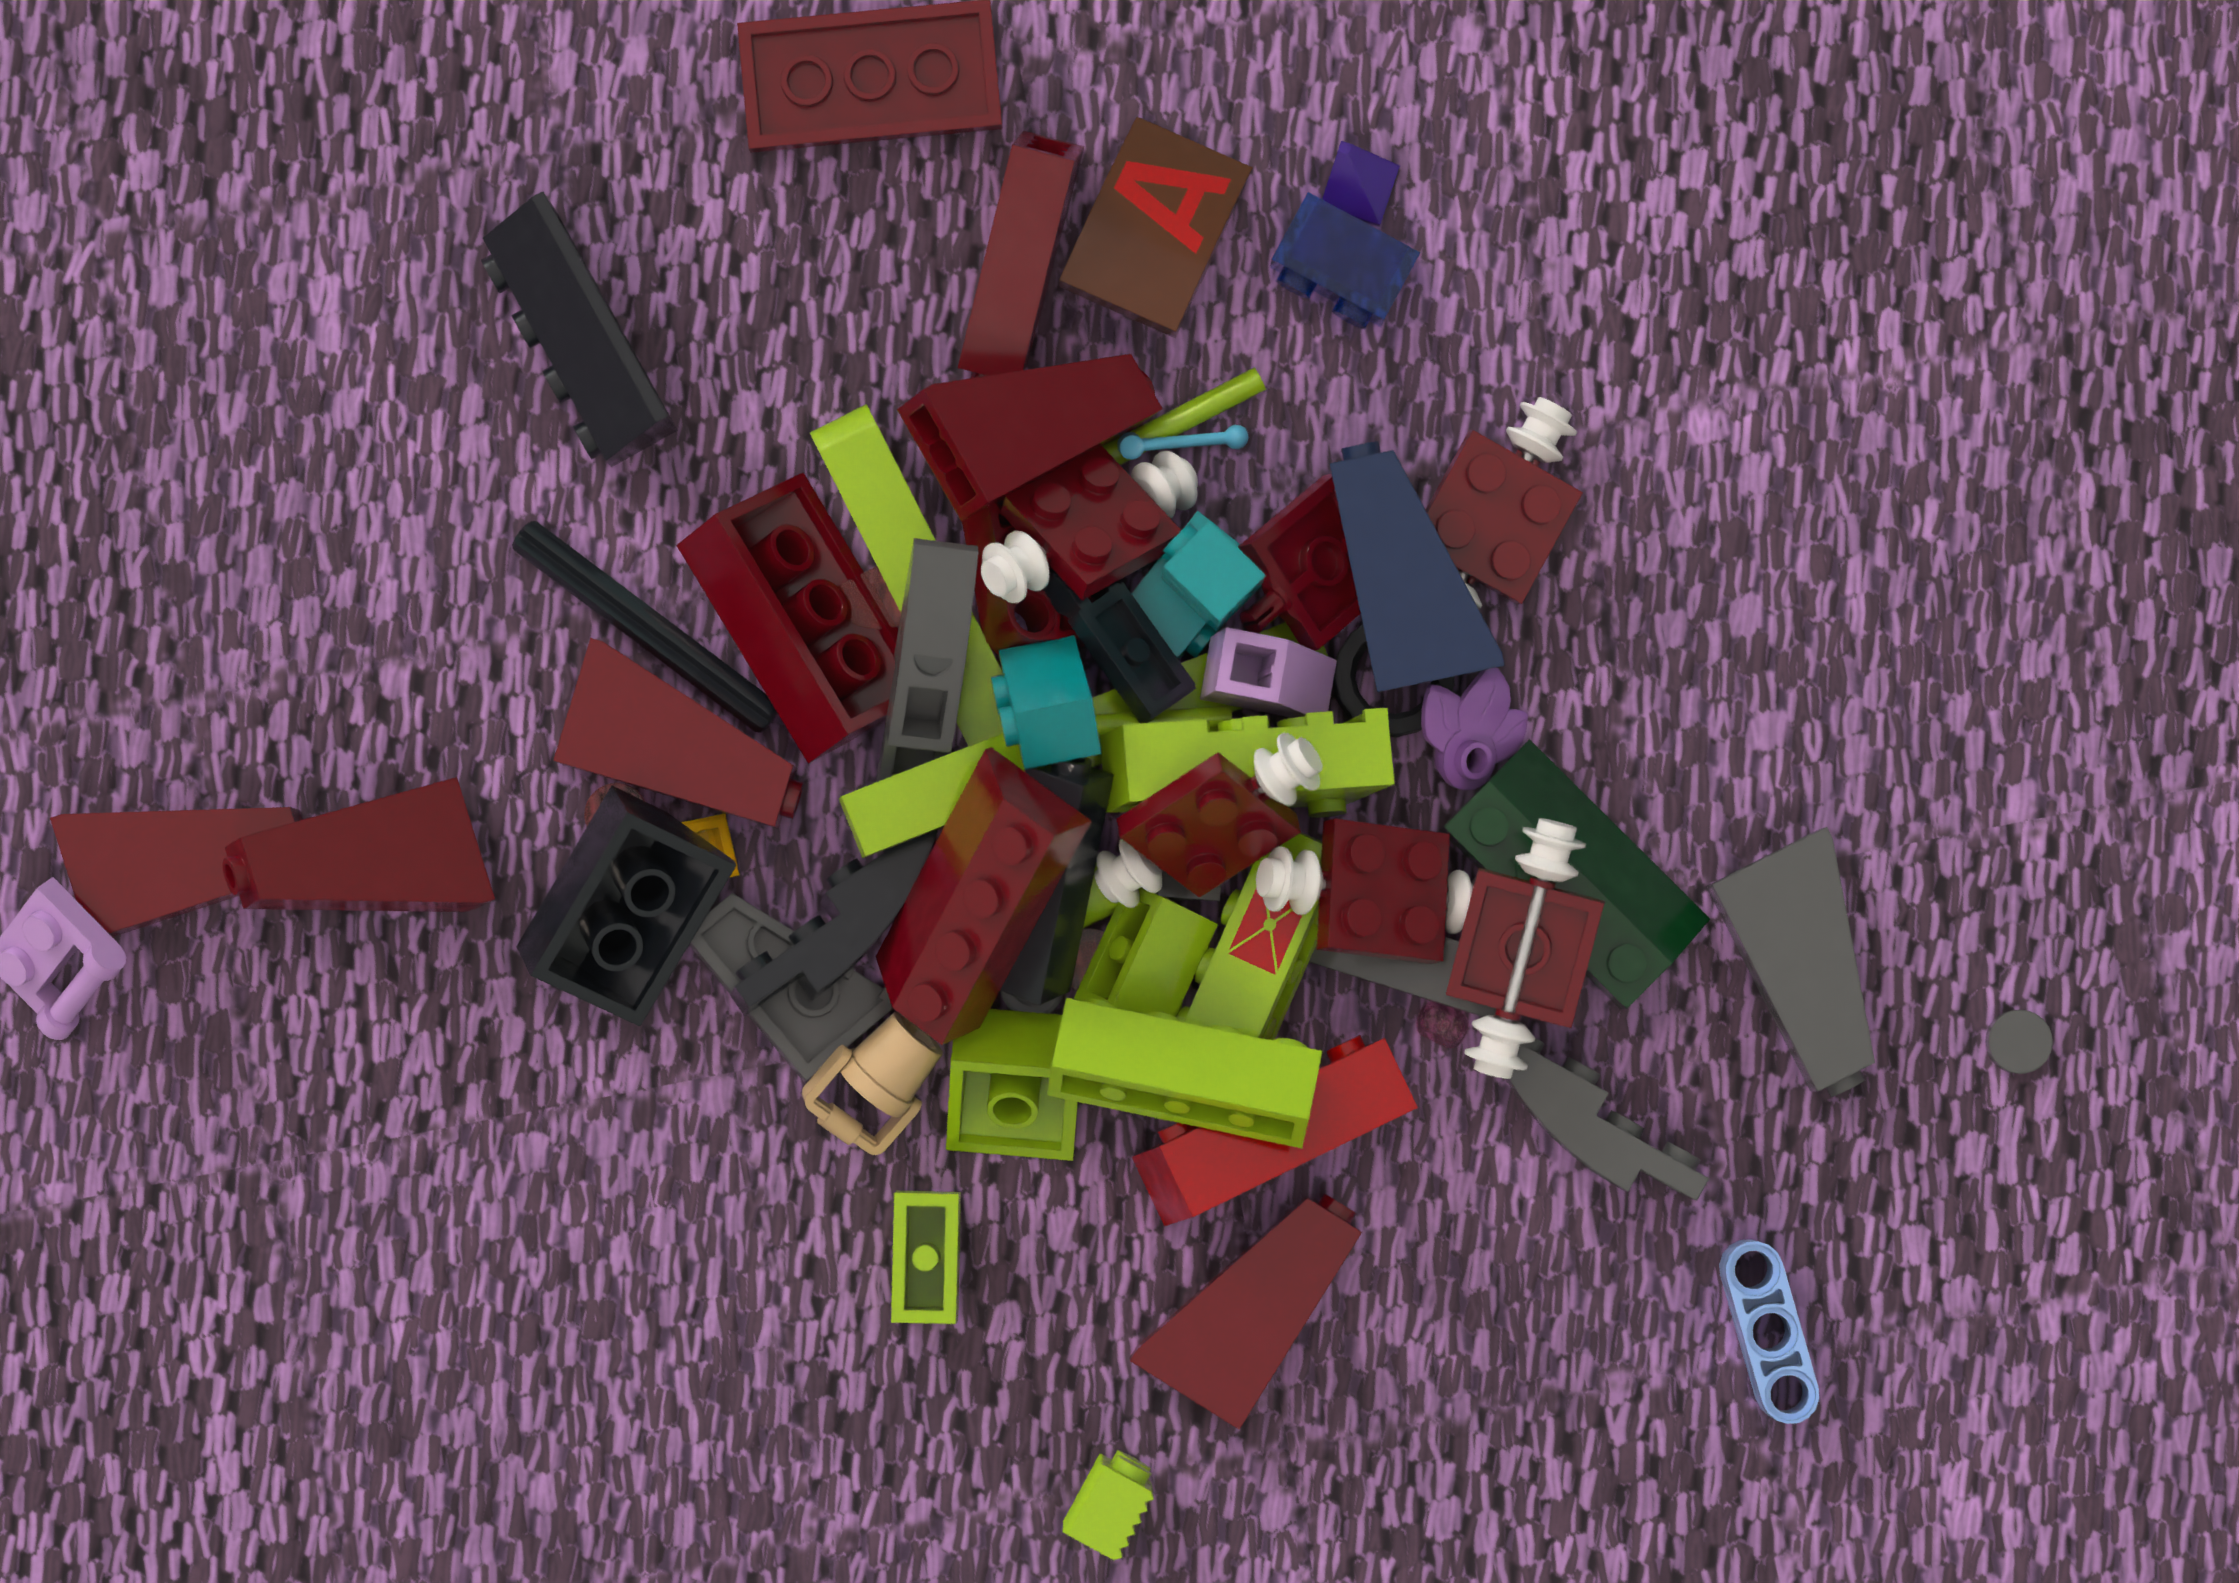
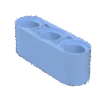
[1719,1239,1819,1424]

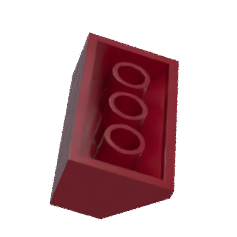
[676,473,898,764]
[875,747,1092,1045]

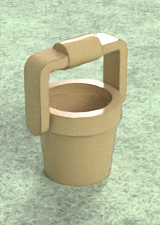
[802,1012,943,1155]

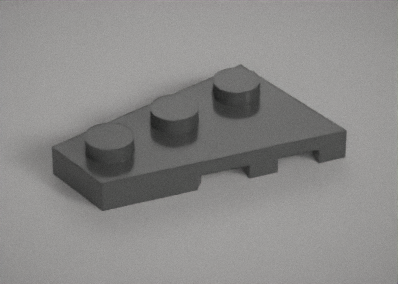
[689,893,893,1083]

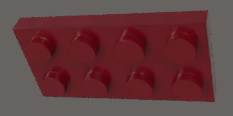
[737,0,1003,153]

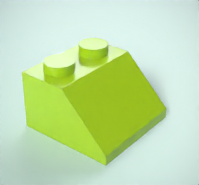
[946,1009,1078,1161]

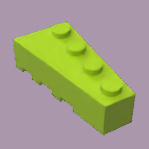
[1100,708,1395,817]

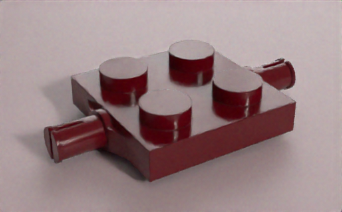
[1238,474,1361,651]

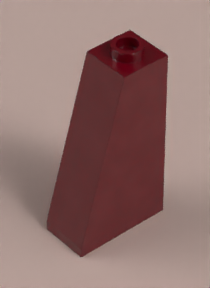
[958,131,1085,378]
[897,354,1163,522]
[553,638,804,829]
[222,777,495,912]
[50,807,311,937]
[1130,1193,1362,1430]

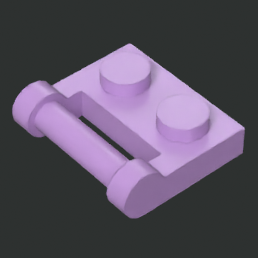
[0,877,126,1040]

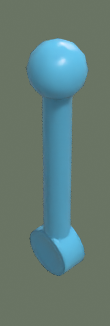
[1117,425,1249,460]

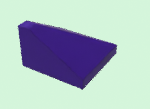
[1320,141,1400,227]

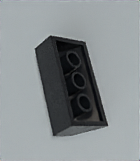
[481,191,678,467]

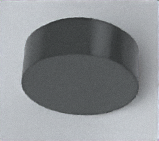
[1985,1010,2053,1074]

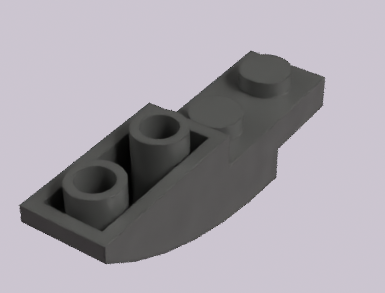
[876,538,979,782]
[1506,1038,1709,1201]

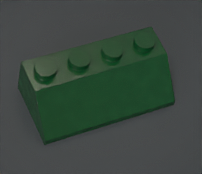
[1439,739,1710,1009]

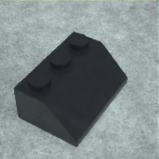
[516,786,737,1026]

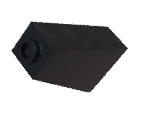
[1000,757,1114,1005]

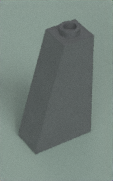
[1706,827,1875,1097]

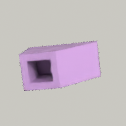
[1200,627,1337,718]

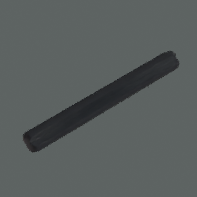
[512,521,778,733]

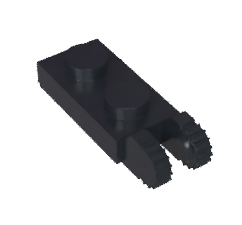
[1043,569,1196,723]

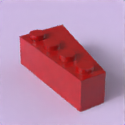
[1132,1035,1418,1226]

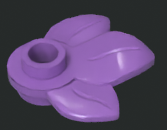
[1421,667,1528,791]

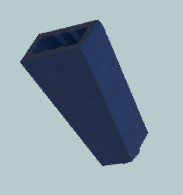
[1330,441,1505,692]

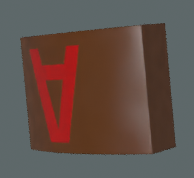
[1059,117,1253,338]

